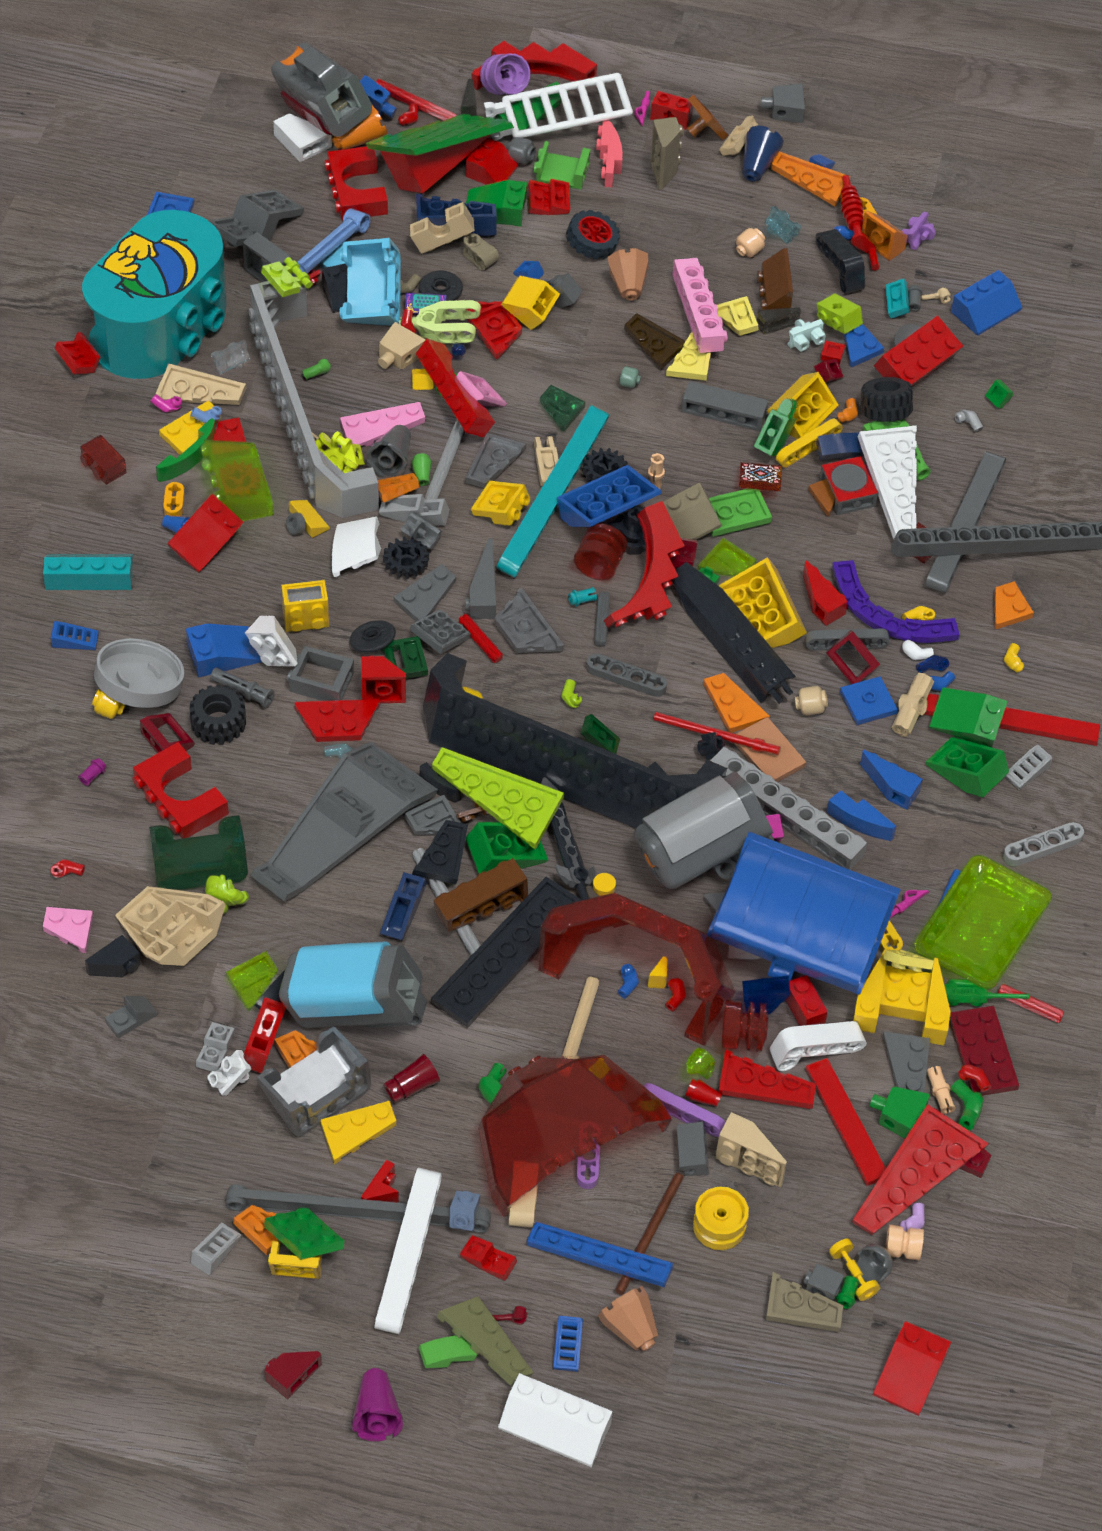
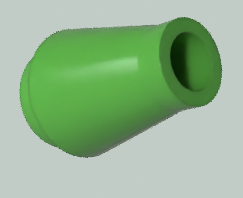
[411,453,432,486]

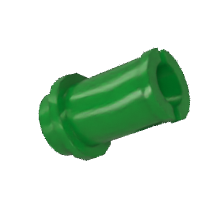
[836,1276,859,1309]

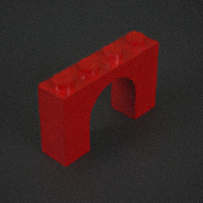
[324,146,388,221]
[132,742,229,840]

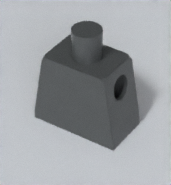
[761,84,805,123]

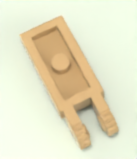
[534,436,558,486]

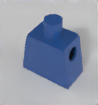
[360,75,397,118]

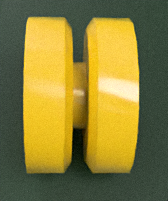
[693,1187,749,1250]

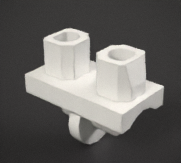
[208,1050,251,1096]

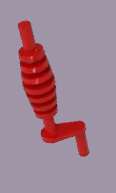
[841,175,880,270]

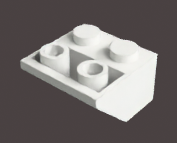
[245,616,298,666]

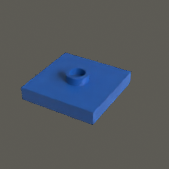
[840,676,898,725]

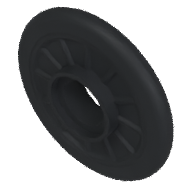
[419,270,463,301]
[350,620,396,653]

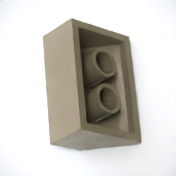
[650,117,683,190]

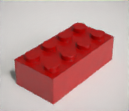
[874,315,963,386]

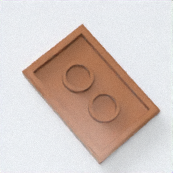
[734,717,806,782]

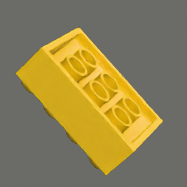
[718,557,807,648]

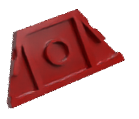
[467,301,522,359]
[295,699,380,742]

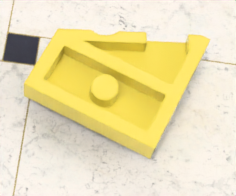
[717,296,759,336]
[883,950,934,972]

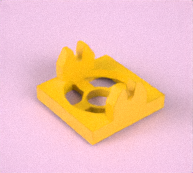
[268,1241,322,1279]

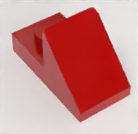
[361,1159,399,1203]

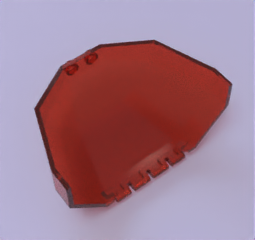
[478,1055,672,1217]

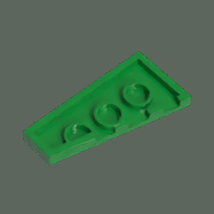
[496,81,568,130]

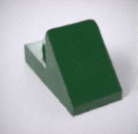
[580,714,620,754]

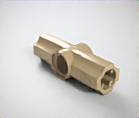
[892,673,934,737]

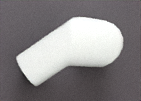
[902,640,934,660]

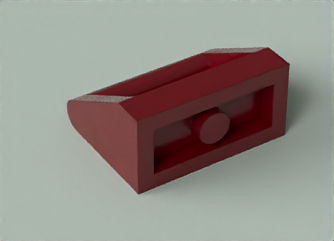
[826,630,880,684]
[140,713,195,753]

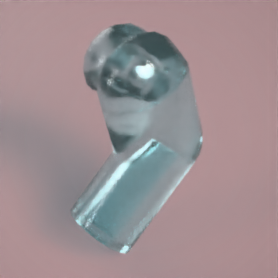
[324,743,353,758]

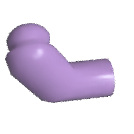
[900,1203,925,1231]

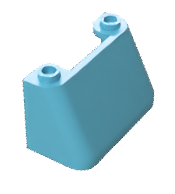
[340,238,401,326]

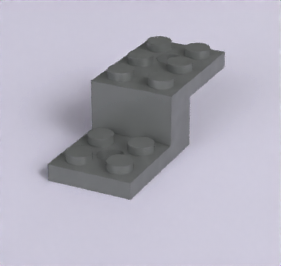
[208,190,305,247]

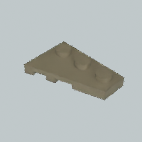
[766,1272,843,1332]

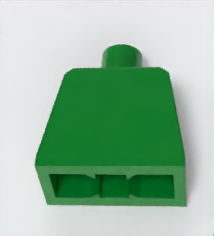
[870,1086,930,1139]

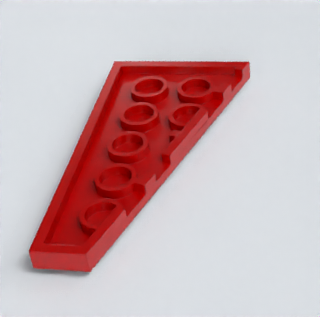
[852,1105,989,1235]

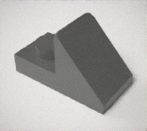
[105,996,158,1039]

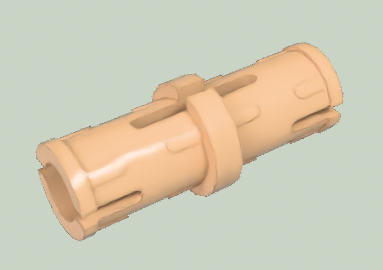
[648,453,665,489]
[927,1066,956,1114]

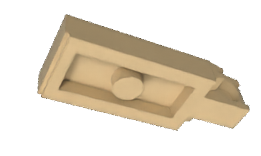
[720,116,758,156]

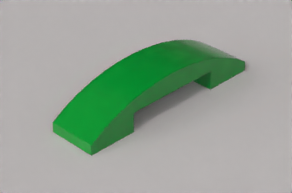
[156,418,216,482]

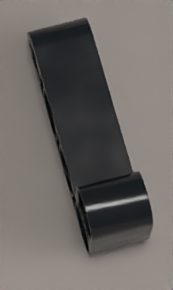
[815,229,865,294]

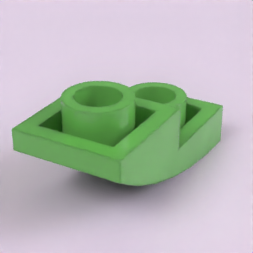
[419,1336,477,1368]

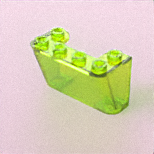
[200,440,274,521]

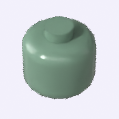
[620,366,641,388]

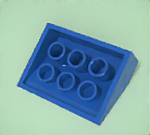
[557,465,662,527]

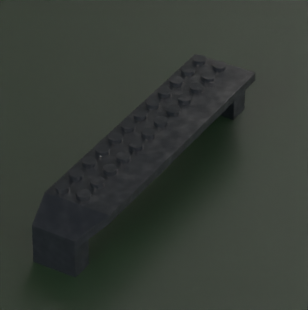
[423,653,728,828]

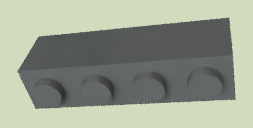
[682,381,768,431]

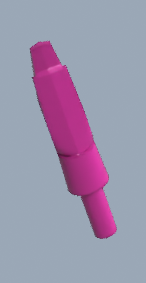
[634,91,650,126]
[890,890,929,918]

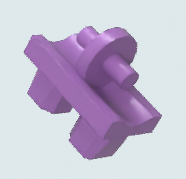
[902,212,936,250]

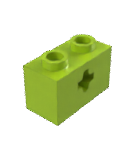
[817,293,863,334]

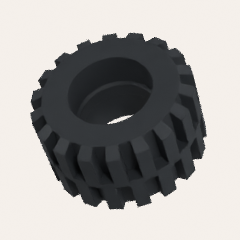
[861,377,913,422]
[189,685,246,745]

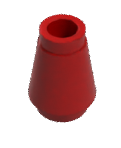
[685,1078,722,1107]

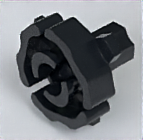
[608,506,646,555]

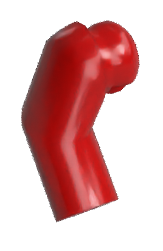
[398,104,418,126]
[50,859,85,878]

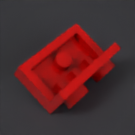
[55,332,100,374]

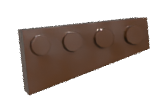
[434,858,528,932]

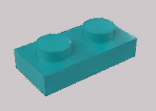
[886,278,910,318]

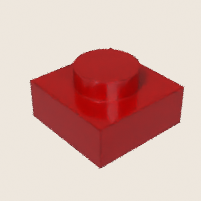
[820,340,845,364]

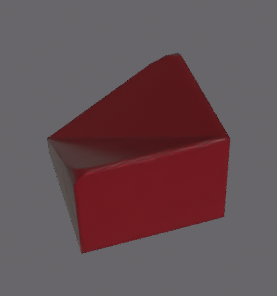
[814,359,844,384]

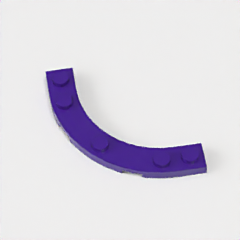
[832,560,960,643]

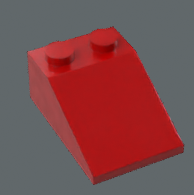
[167,494,244,573]
[873,1321,951,1416]

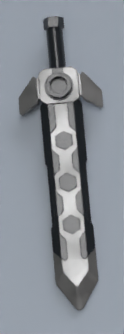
[541,777,596,913]

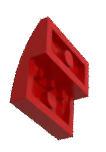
[527,178,570,215]

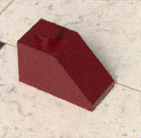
[265,1351,322,1400]

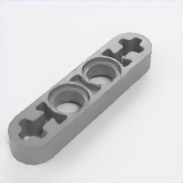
[1003,822,1084,866]

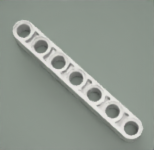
[375,1168,442,1334]

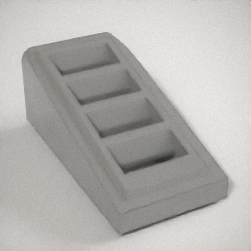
[1005,744,1052,790]
[191,1223,241,1275]

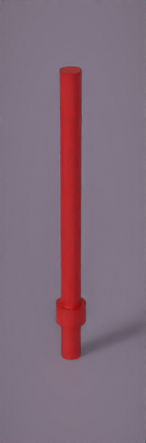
[654,712,781,755]

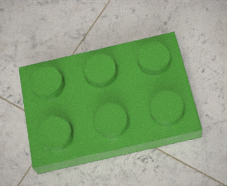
[710,486,772,537]

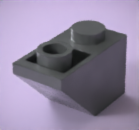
[543,273,583,308]

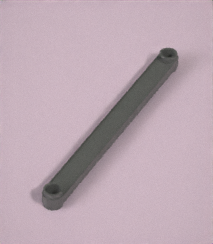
[226,1184,491,1233]

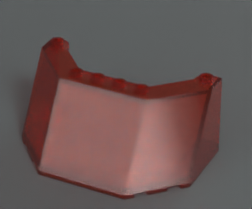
[538,892,735,1046]

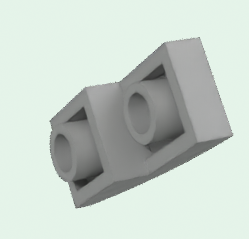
[196,1022,235,1071]

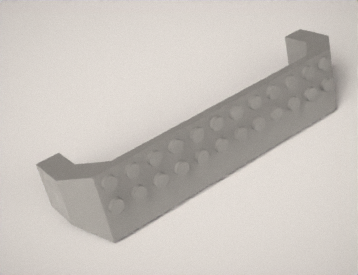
[249,275,379,518]

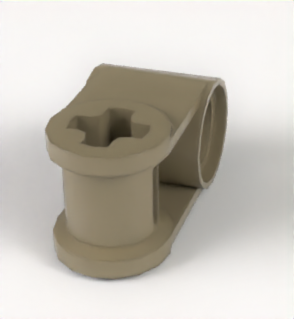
[463,233,499,270]

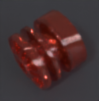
[574,524,628,581]
[721,1000,768,1053]

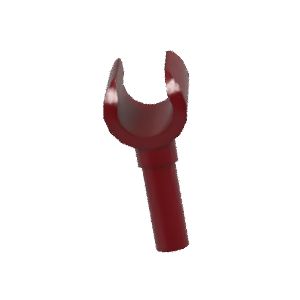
[492,1306,528,1325]

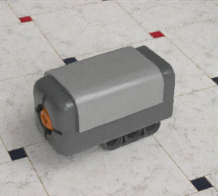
[634,771,774,889]

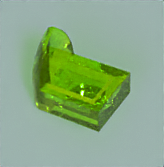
[687,1048,715,1080]

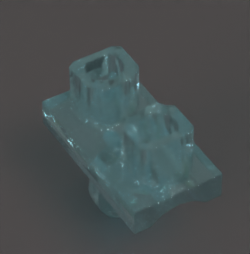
[765,206,801,243]

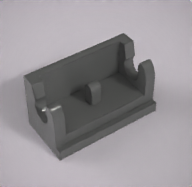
[677,1121,709,1176]

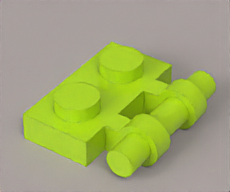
[261,257,313,297]

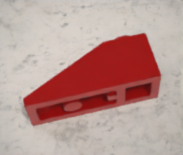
[244,997,286,1073]

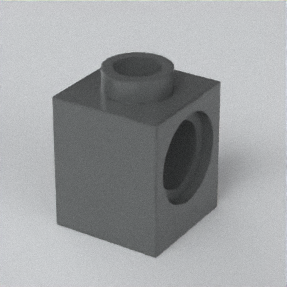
[804,1263,844,1301]

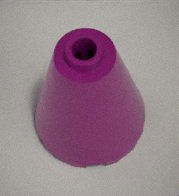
[352,1368,403,1441]

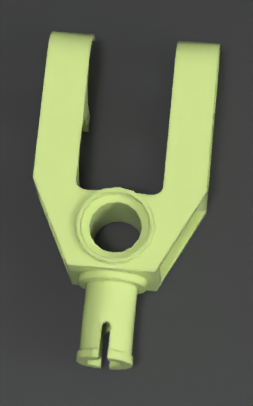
[399,300,481,343]

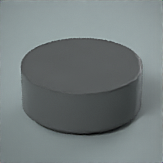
[286,513,306,534]

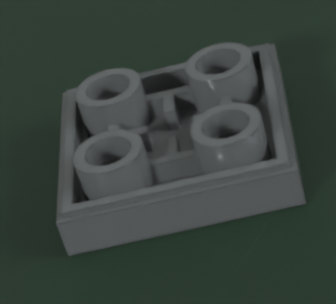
[410,610,471,654]

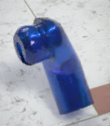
[451,342,466,356]
[916,655,949,673]

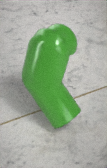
[302,359,331,380]

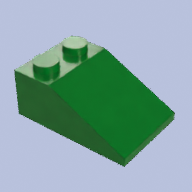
[466,180,527,227]
[929,687,1007,747]
[926,737,1009,797]
[466,822,548,874]

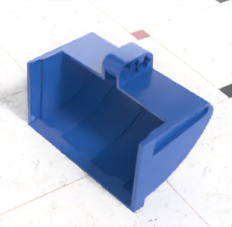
[707,832,901,995]

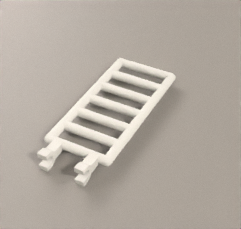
[484,73,633,140]

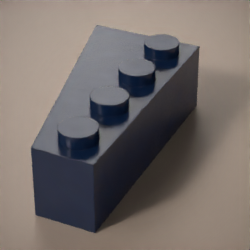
[416,194,497,236]

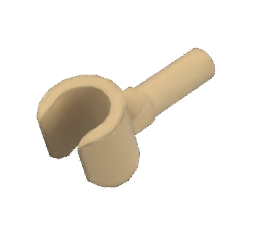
[921,288,951,304]

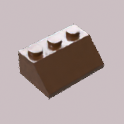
[757,248,793,320]

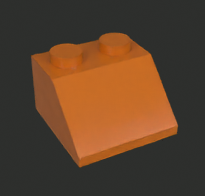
[862,211,908,261]

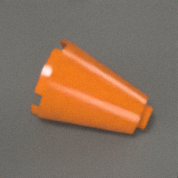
[332,105,388,150]

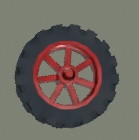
[566,210,620,259]

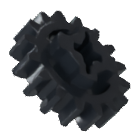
[583,448,628,481]
[383,537,429,579]

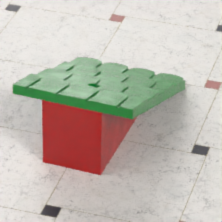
[365,114,514,193]

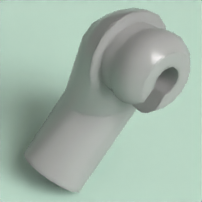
[955,409,983,432]

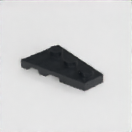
[412,820,468,884]

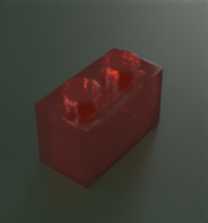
[80,435,127,485]

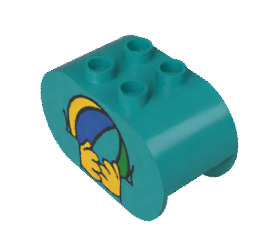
[82,210,227,379]

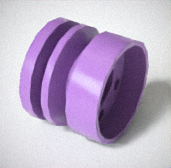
[480,54,530,95]

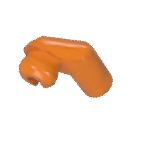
[837,398,858,423]

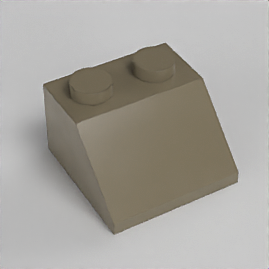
[663,482,722,540]

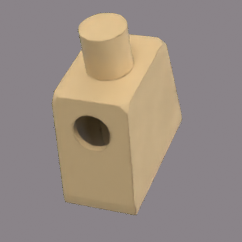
[378,322,425,369]

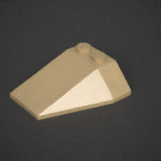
[115,886,225,966]

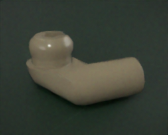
[401,274,421,294]

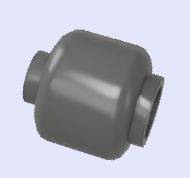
[506,137,536,165]

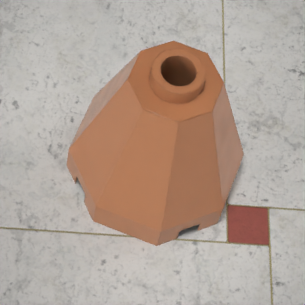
[608,248,649,300]
[598,1286,658,1352]

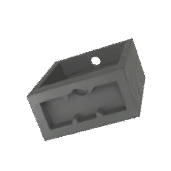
[243,232,291,282]
[287,646,354,701]

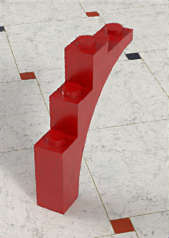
[471,41,597,90]
[604,501,684,628]

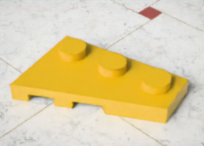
[159,400,221,455]
[321,1101,396,1165]

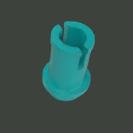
[568,587,597,607]

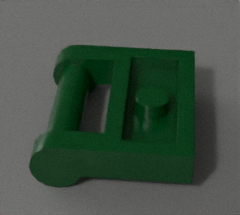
[382,636,428,679]

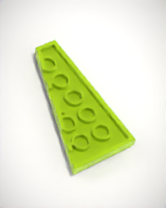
[432,747,564,850]

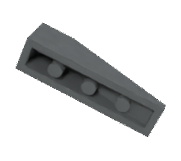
[465,538,496,619]

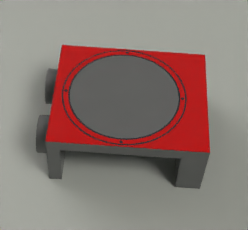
[820,456,878,515]

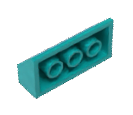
[43,554,134,590]

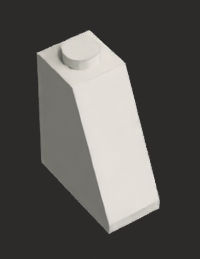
[273,114,332,162]

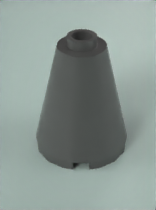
[367,425,411,477]

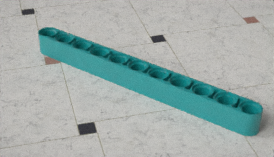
[496,405,610,578]

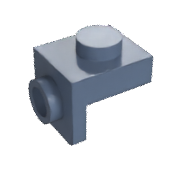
[450,1191,480,1231]

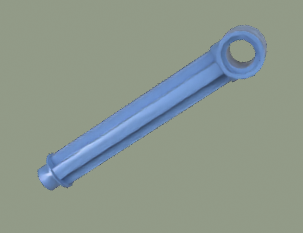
[291,209,370,276]

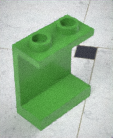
[534,141,591,190]

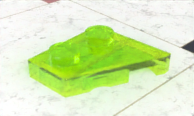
[698,538,757,577]
[225,951,278,1012]

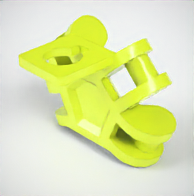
[315,431,365,473]

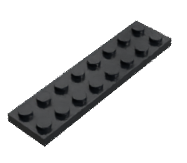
[431,877,582,1028]

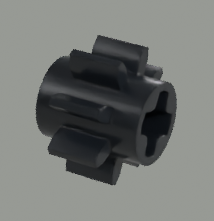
[697,732,725,760]

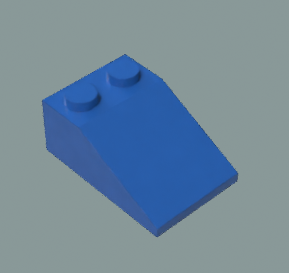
[186,623,262,678]

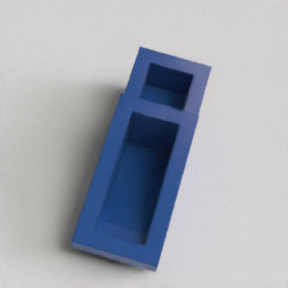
[826,791,896,841]

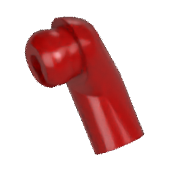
[401,309,416,334]
[665,978,686,1012]
[958,1064,992,1092]

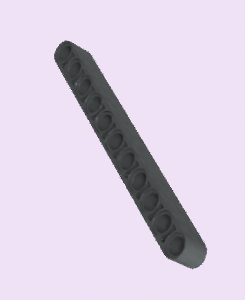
[891,522,1102,557]

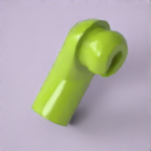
[561,679,582,708]

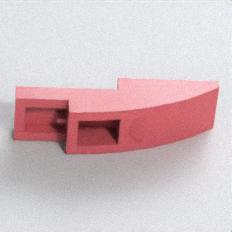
[596,120,622,187]

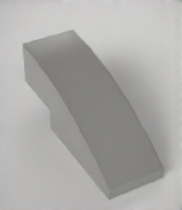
[379,494,450,526]

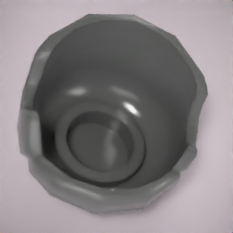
[857,1244,893,1283]

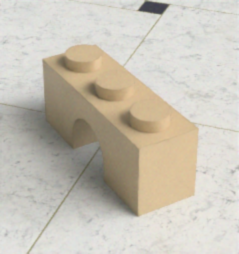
[410,202,475,254]

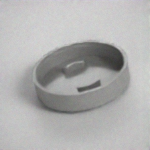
[94,638,184,708]

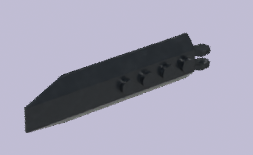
[672,562,796,704]

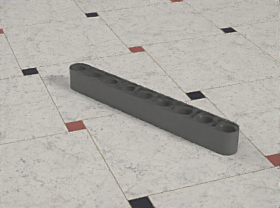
[925,451,1006,594]

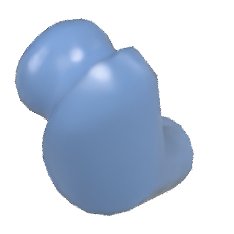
[190,406,222,424]

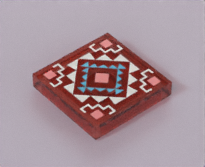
[739,462,782,491]

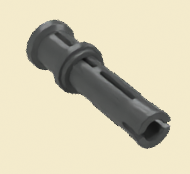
[210,667,275,708]

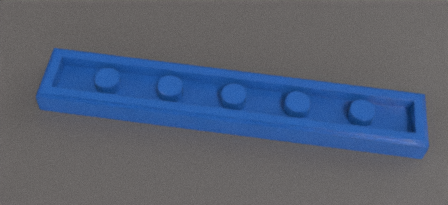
[527,1222,673,1288]

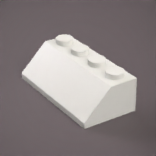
[498,1373,613,1467]

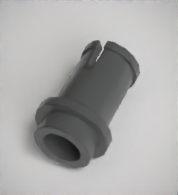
[908,285,923,312]

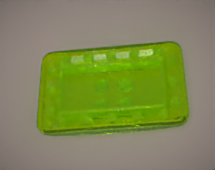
[914,855,1052,989]

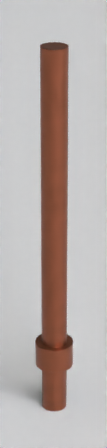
[615,1173,684,1295]

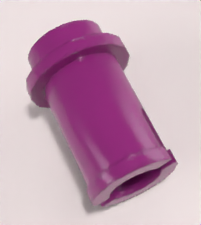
[78,758,106,786]

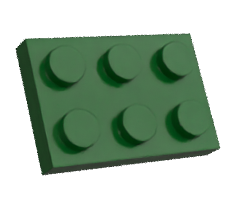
[264,1208,344,1260]

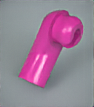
[150,394,182,413]

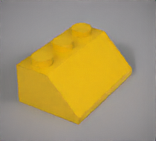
[767,372,838,439]

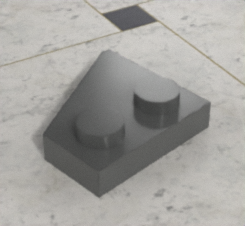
[404,795,461,835]

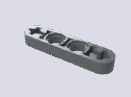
[805,629,890,651]
[586,653,667,697]

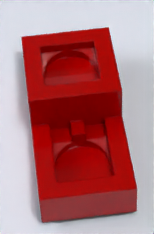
[460,1235,517,1281]

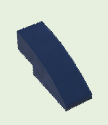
[815,432,864,461]
[380,872,427,941]

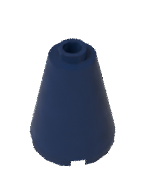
[742,126,784,182]

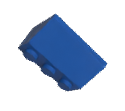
[951,270,1022,336]

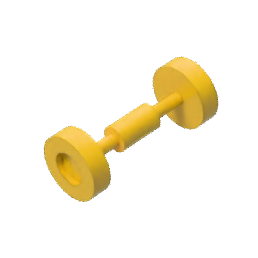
[829,1238,880,1301]

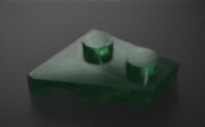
[540,385,585,432]

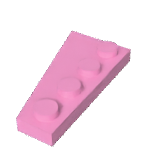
[340,402,425,447]

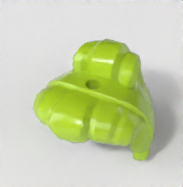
[205,875,249,914]

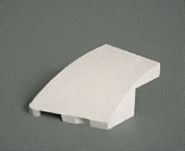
[332,516,381,577]

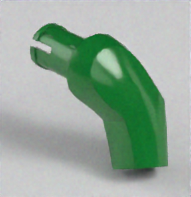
[478,1063,514,1116]
[950,1079,984,1131]

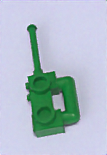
[944,979,1030,1006]

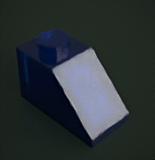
[742,975,790,1017]

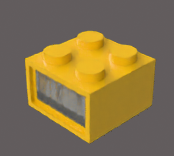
[281,580,329,632]

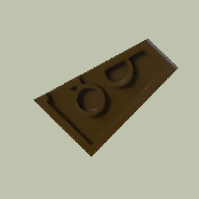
[624,313,685,370]

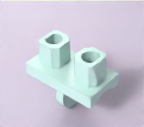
[788,319,826,352]

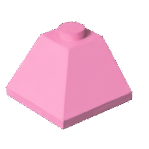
[456,371,507,407]

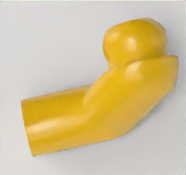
[902,606,935,620]
[1004,643,1024,672]

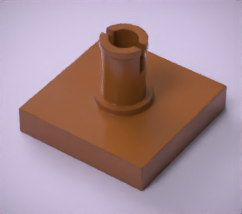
[687,94,729,140]

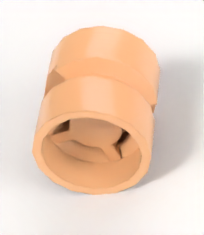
[885,1225,924,1261]

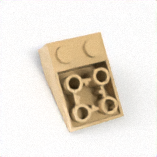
[716,1112,787,1188]

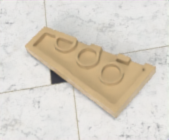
[156,364,246,405]

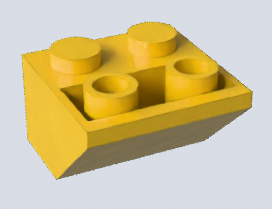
[501,276,560,330]

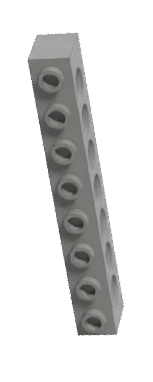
[710,747,867,870]

